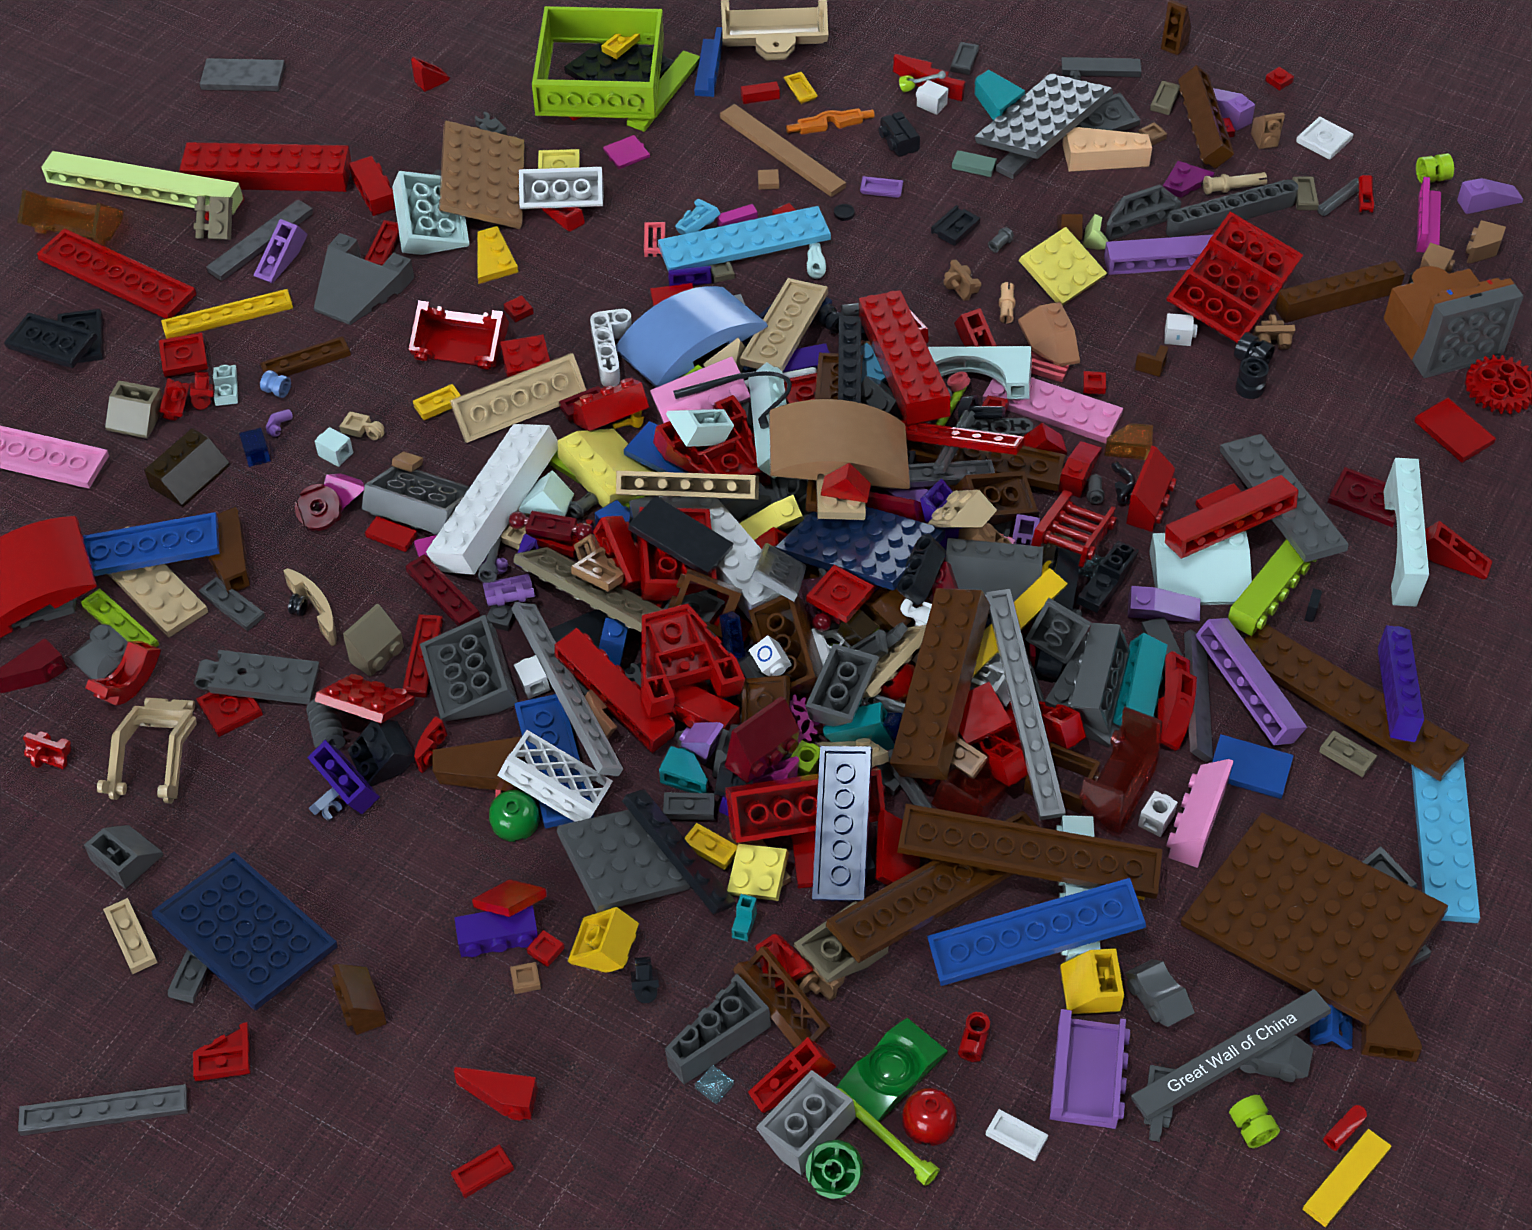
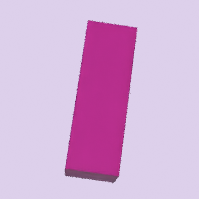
[717,204,758,227]

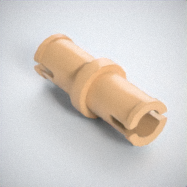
[998,282,1016,324]

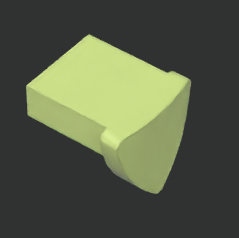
[1082,214,1108,250]

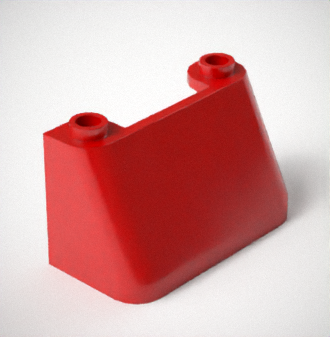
[409,300,509,370]

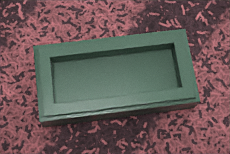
[952,150,997,177]

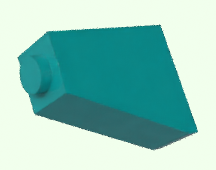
[974,70,1025,121]
[823,702,899,750]

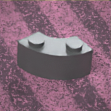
[1125,959,1195,1027]
[1236,1030,1313,1082]

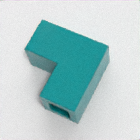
[732,894,757,941]

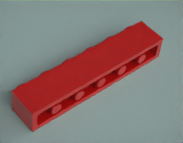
[1165,475,1299,559]
[555,628,675,753]

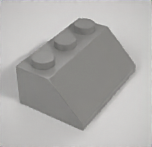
[756,1070,856,1175]

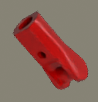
[1358,175,1374,213]
[1323,1105,1367,1151]

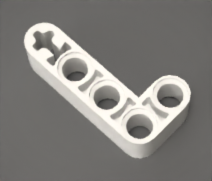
[590,309,632,387]

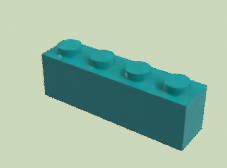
[1113,633,1168,735]

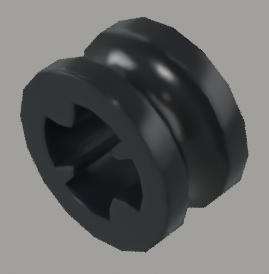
[288,593,308,616]

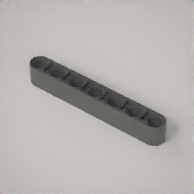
[1166,179,1298,237]

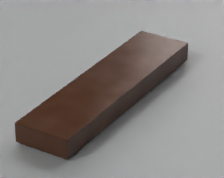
[260,336,351,376]

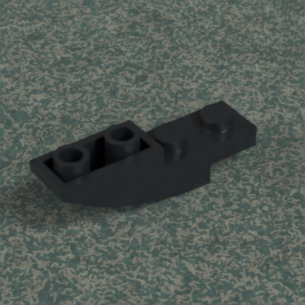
[1076,541,1139,613]

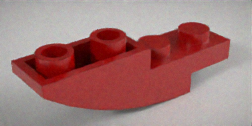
[1158,651,1197,751]

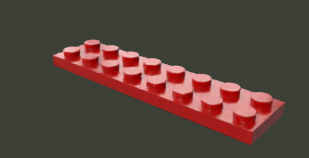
[36,228,197,319]

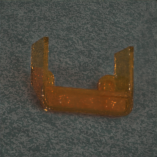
[17,190,124,245]

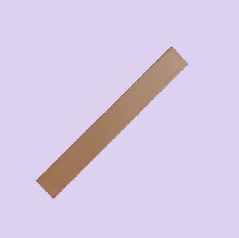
[720,104,846,197]

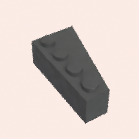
[665,974,771,1085]

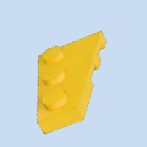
[478,226,518,284]

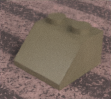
[343,604,404,677]

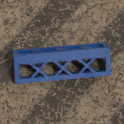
[694,27,723,97]
[1310,1004,1353,1050]

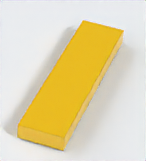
[1302,1129,1392,1228]

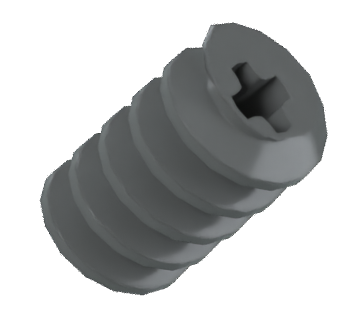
[306,699,345,749]

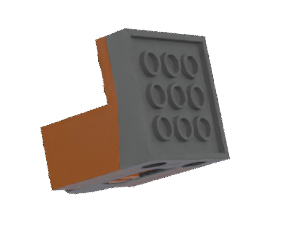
[1383,266,1523,378]

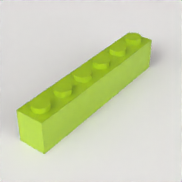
[1228,539,1317,636]

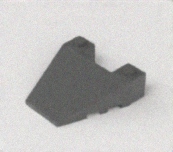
[314,233,414,325]

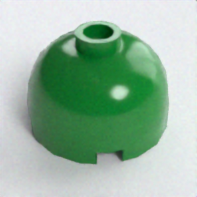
[489,790,540,842]
[805,1140,863,1199]

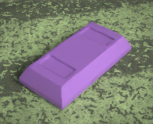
[860,176,903,198]

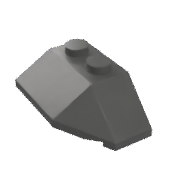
[1105,184,1181,241]

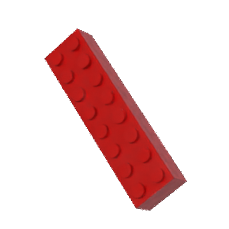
[179,142,351,192]
[859,290,950,425]

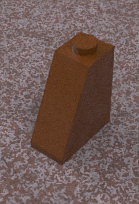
[1361,989,1422,1062]

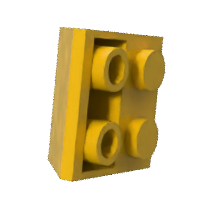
[1060,949,1124,1014]

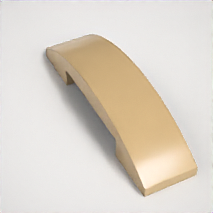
[283,568,337,646]

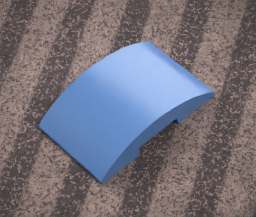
[616,286,768,388]

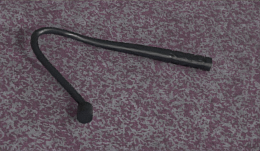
[673,371,792,429]

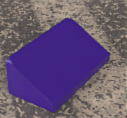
[668,266,712,286]
[920,479,953,523]

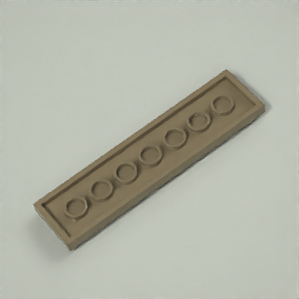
[513,547,664,632]

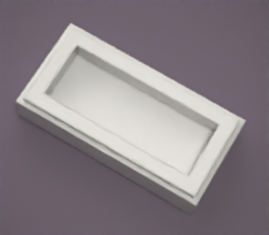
[986,1109,1048,1161]

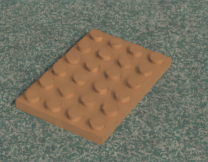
[439,121,524,229]

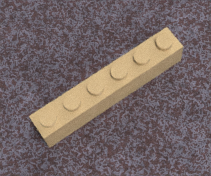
[616,471,759,500]

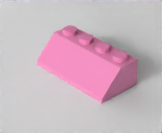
[650,357,751,423]
[1166,759,1233,868]

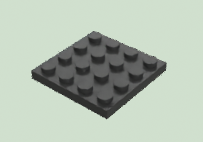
[557,810,691,912]

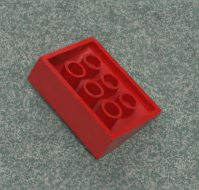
[637,507,717,600]

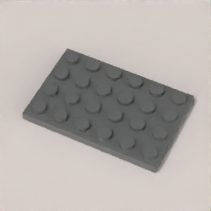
[975,74,1113,159]

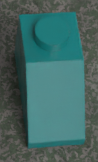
[659,746,708,793]

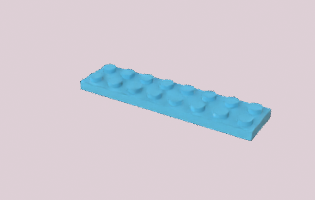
[658,206,831,271]
[1411,757,1480,923]

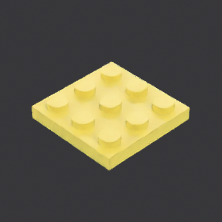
[1019,227,1107,306]

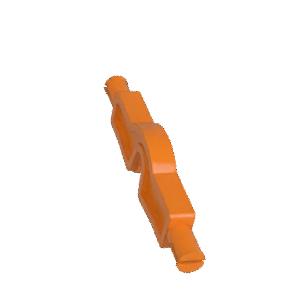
[786,108,874,134]

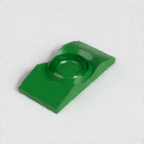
[836,1018,948,1122]

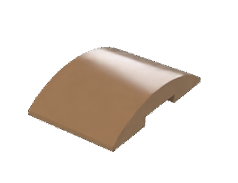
[769,399,910,489]

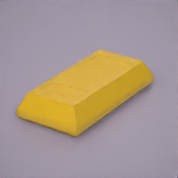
[784,72,818,104]

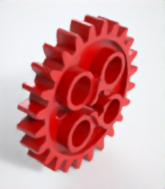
[1464,355,1532,414]

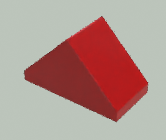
[411,57,450,92]
[1023,423,1067,455]
[821,463,871,503]

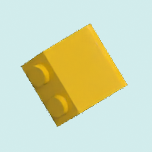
[567,907,639,973]

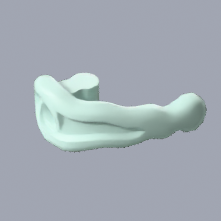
[807,243,826,279]

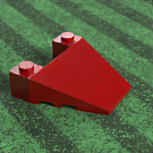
[653,395,762,475]
[641,603,745,718]
[975,701,1086,786]

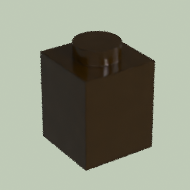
[837,608,879,647]

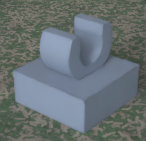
[309,787,342,821]

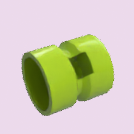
[1416,153,1454,184]
[1229,1095,1280,1148]

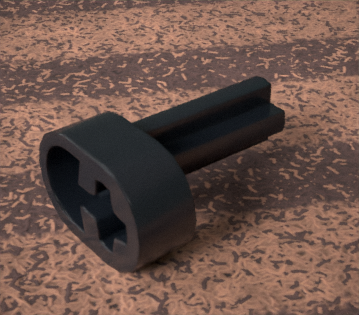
[958,395,1006,419]

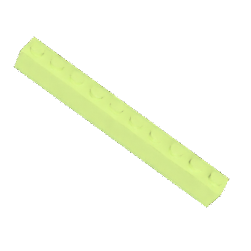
[42,151,243,215]

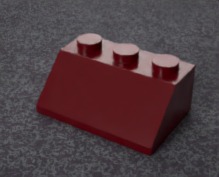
[865,492,928,524]
[725,696,800,783]

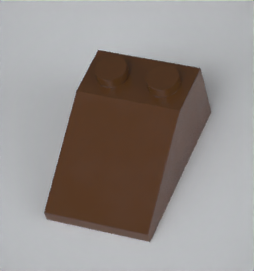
[954,471,1038,526]

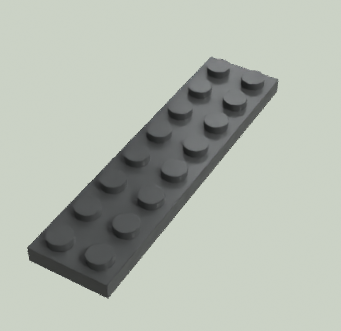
[1220,434,1348,562]

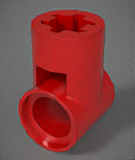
[957,1012,990,1062]

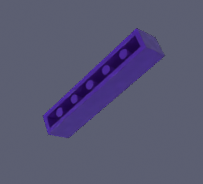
[1378,625,1424,742]

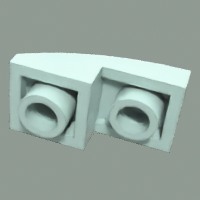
[213,365,238,406]

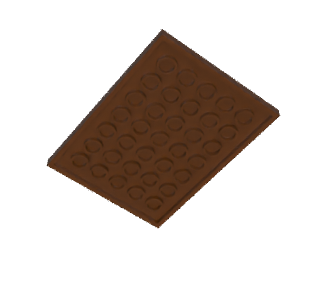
[1181,812,1448,1026]

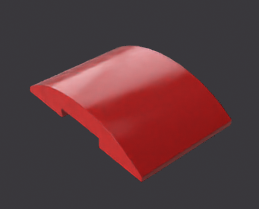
[1166,211,1303,343]
[0,516,97,638]

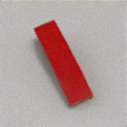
[893,54,965,102]

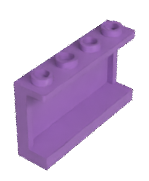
[1049,1009,1130,1129]

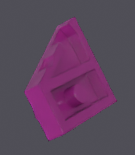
[1163,161,1215,198]

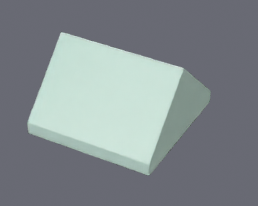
[519,470,574,516]

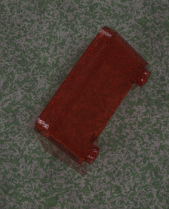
[1079,707,1162,835]

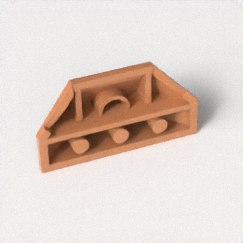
[1018,302,1080,367]

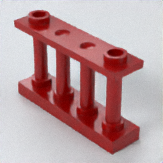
[1031,490,1117,567]

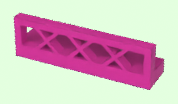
[1416,177,1441,253]

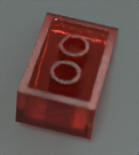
[931,763,1010,818]

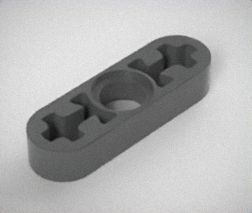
[969,418,1033,436]

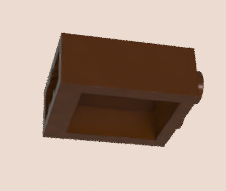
[668,569,742,638]
[1024,742,1102,813]

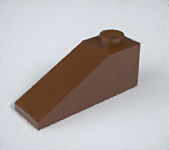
[1161,0,1191,55]

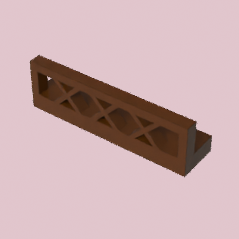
[733,946,831,1048]

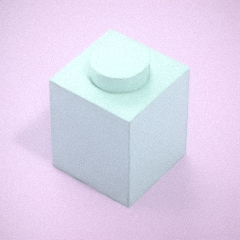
[315,427,353,467]

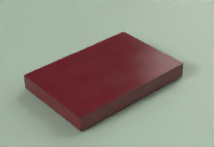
[1327,467,1396,527]

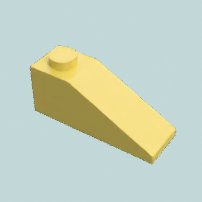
[739,495,804,540]

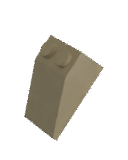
[794,901,889,983]

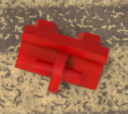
[189,372,213,410]
[159,378,190,421]
[23,731,71,769]

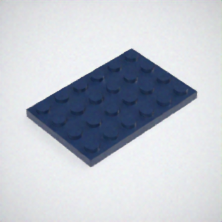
[775,506,946,590]
[152,852,337,1011]

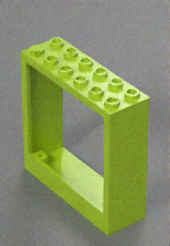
[532,6,664,119]

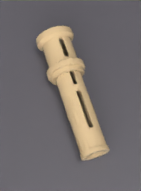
[1203,172,1267,195]

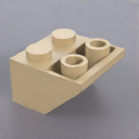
[928,490,997,528]

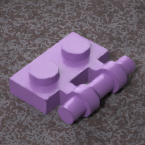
[483,574,535,607]

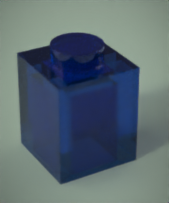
[239,427,271,467]

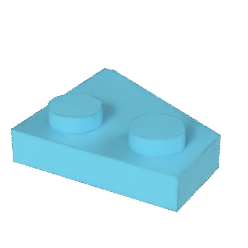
[675,199,720,235]

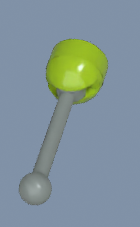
[899,71,946,92]

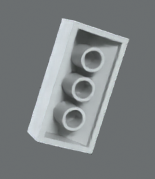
[519,167,604,209]

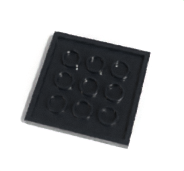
[564,43,674,82]

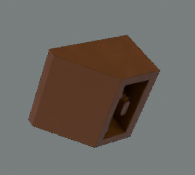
[861,586,932,631]
[331,964,387,1035]

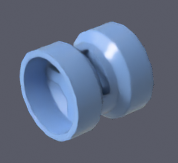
[260,370,291,398]

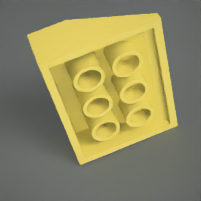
[558,429,655,507]

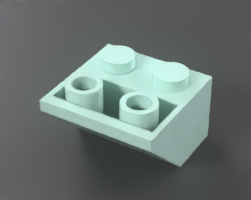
[666,409,734,447]

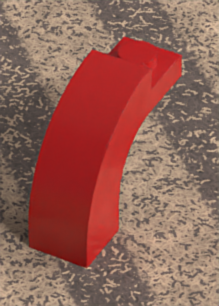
[85,641,161,706]

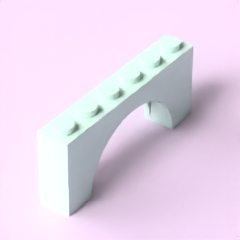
[928,346,1032,399]
[1384,458,1429,607]

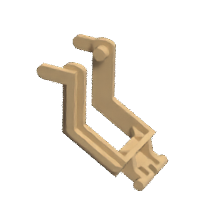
[97,697,197,803]

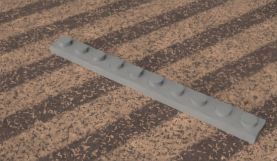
[986,589,1066,820]
[511,602,623,776]

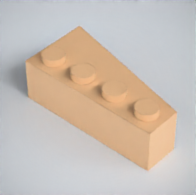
[1062,127,1152,172]

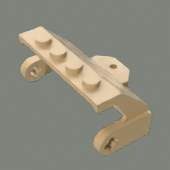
[721,0,828,60]

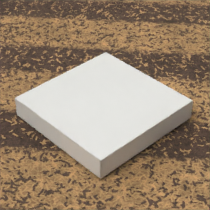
[1296,117,1354,160]

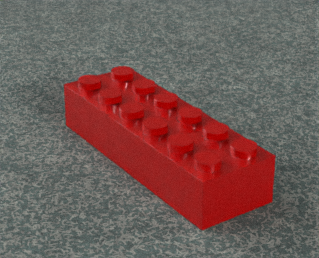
[725,766,885,843]

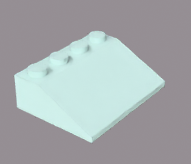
[392,171,469,255]
[1149,531,1252,605]

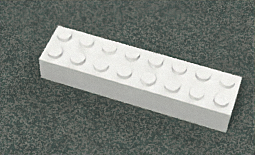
[426,424,558,575]
[659,496,781,623]

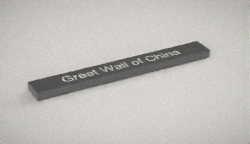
[1131,989,1331,1121]

